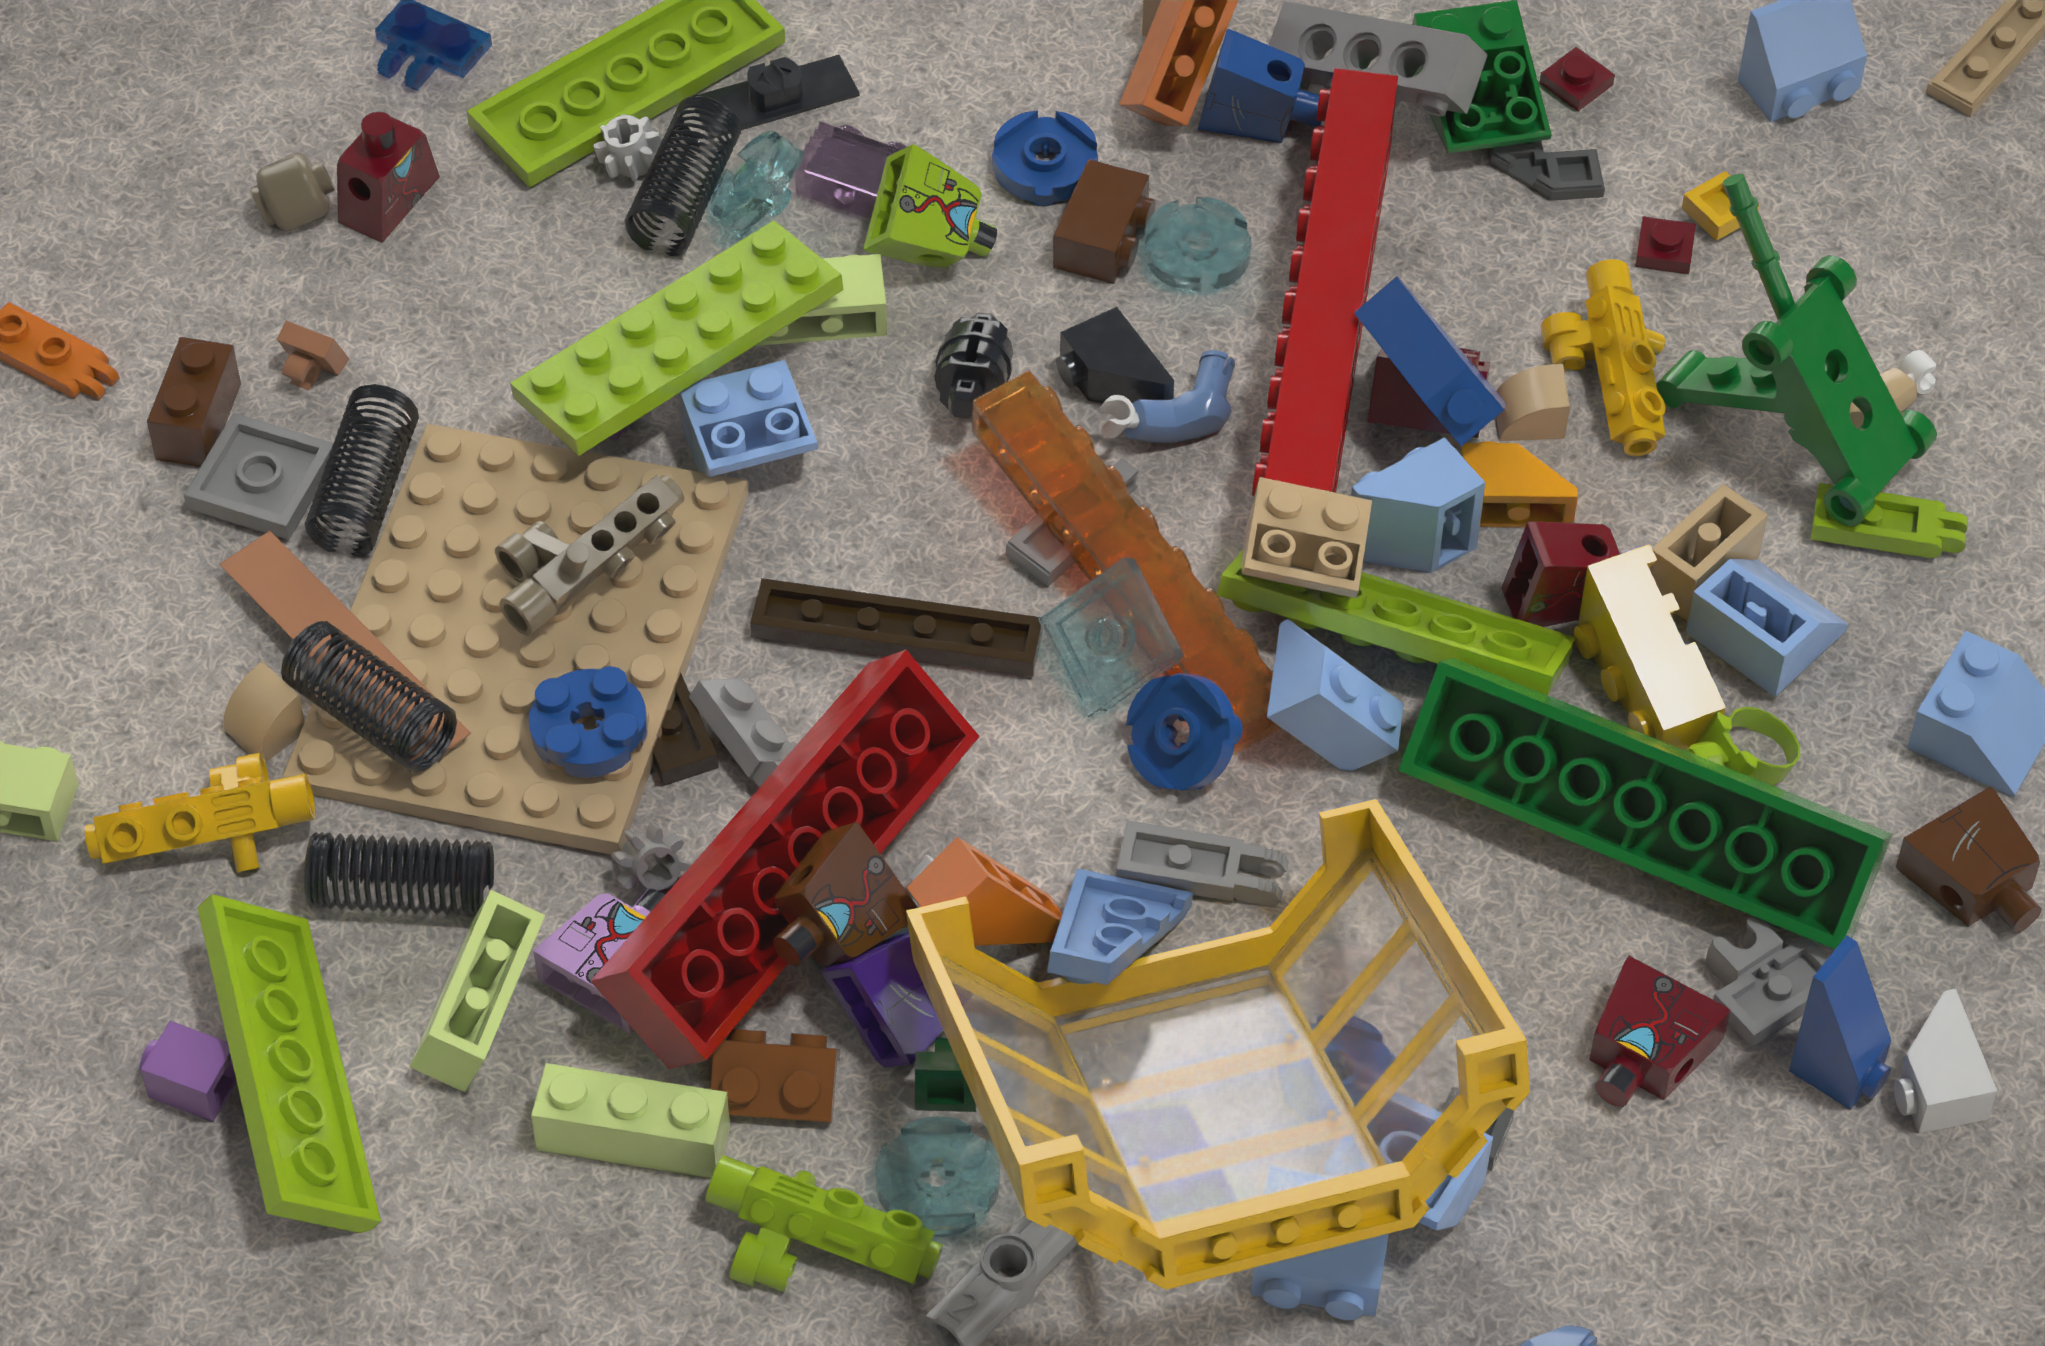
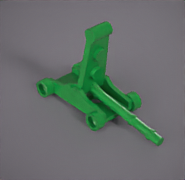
[1656,174,1937,526]

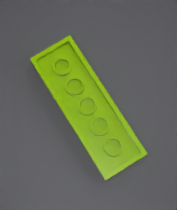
[467,0,785,188]
[510,220,844,456]
[1217,549,1576,695]
[197,894,381,1233]

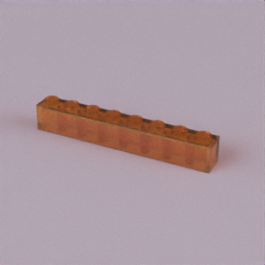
[972,370,1281,756]

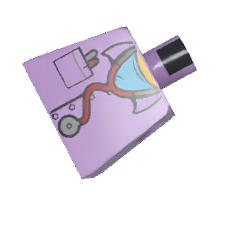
[533,888,665,1034]

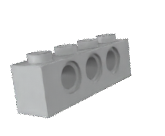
[1269,1,1487,116]

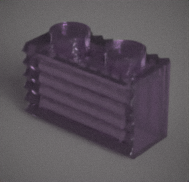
[794,121,907,219]

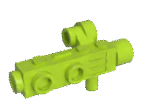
[705,1155,943,1292]

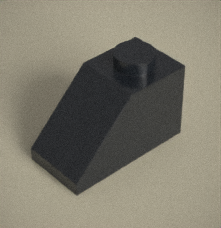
[1056,307,1174,404]

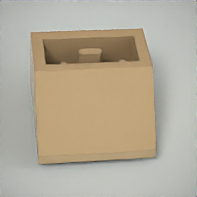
[1241,477,1372,598]

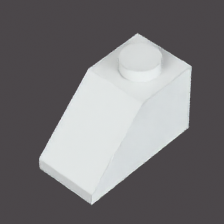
[1894,989,1997,1134]

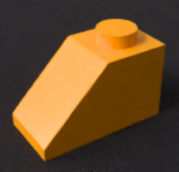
[1460,441,1578,527]

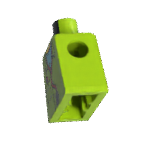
[863,144,997,268]

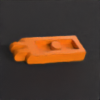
[0,302,120,401]

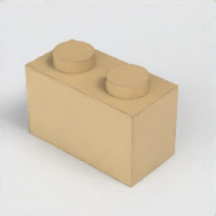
[1650,484,1768,622]

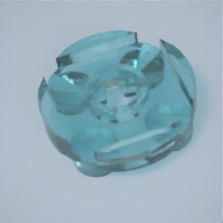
[710,131,804,237]
[1145,197,1251,295]
[875,1117,1000,1237]

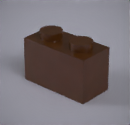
[1053,159,1156,284]
[147,337,241,467]

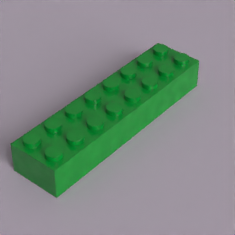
[1398,658,1893,949]

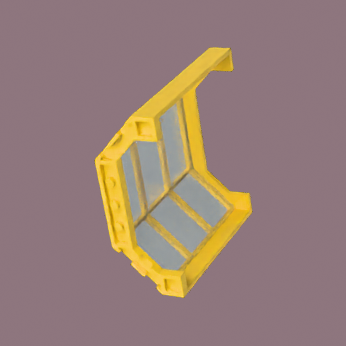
[906,799,1530,1290]

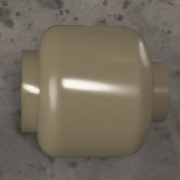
[250,152,335,232]

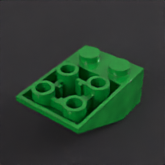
[1412,0,1552,154]

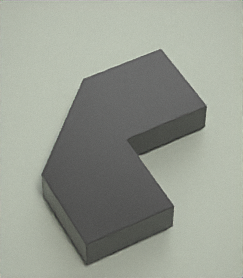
[1487,141,1605,201]

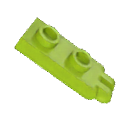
[1810,482,1968,558]

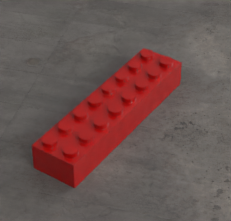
[590,650,980,1069]

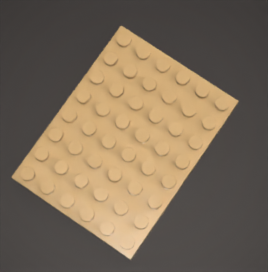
[282,424,749,855]

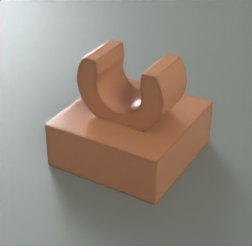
[276,320,349,390]

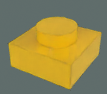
[1682,171,1760,241]

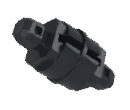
[934,312,1013,419]

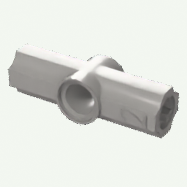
[925,1215,1077,1346]

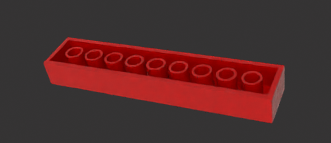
[1252,68,1398,496]

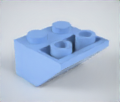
[679,360,818,477]
[1351,437,1485,573]
[1686,559,1848,697]

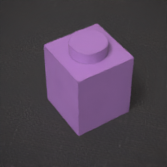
[140,1021,237,1122]

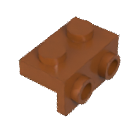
[710,1029,840,1123]

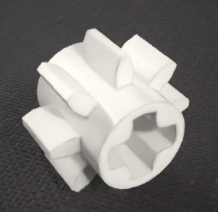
[594,114,661,181]

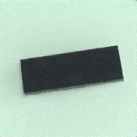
[692,55,860,139]

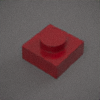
[1539,46,1615,111]
[1635,216,1696,274]

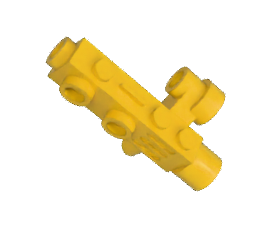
[1540,259,1666,456]
[84,752,316,872]

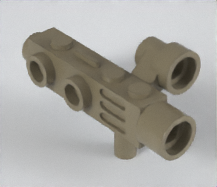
[495,475,684,636]

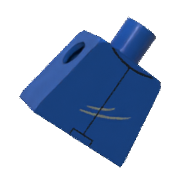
[1197,29,1322,143]

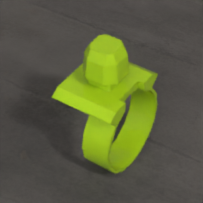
[1686,707,1800,785]

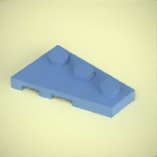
[1047,868,1194,985]

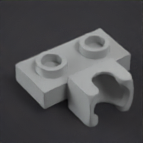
[1706,915,1829,1048]

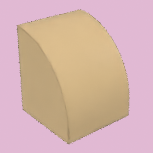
[1496,364,1570,441]
[224,661,305,762]

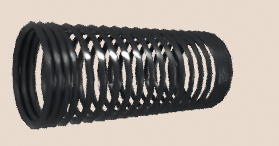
[624,96,741,256]
[304,384,419,556]
[281,621,457,772]
[304,832,494,917]

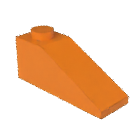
[906,837,1063,946]

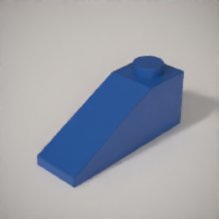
[1354,276,1506,446]
[1789,936,1892,1110]

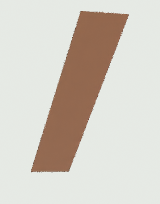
[219,531,471,760]

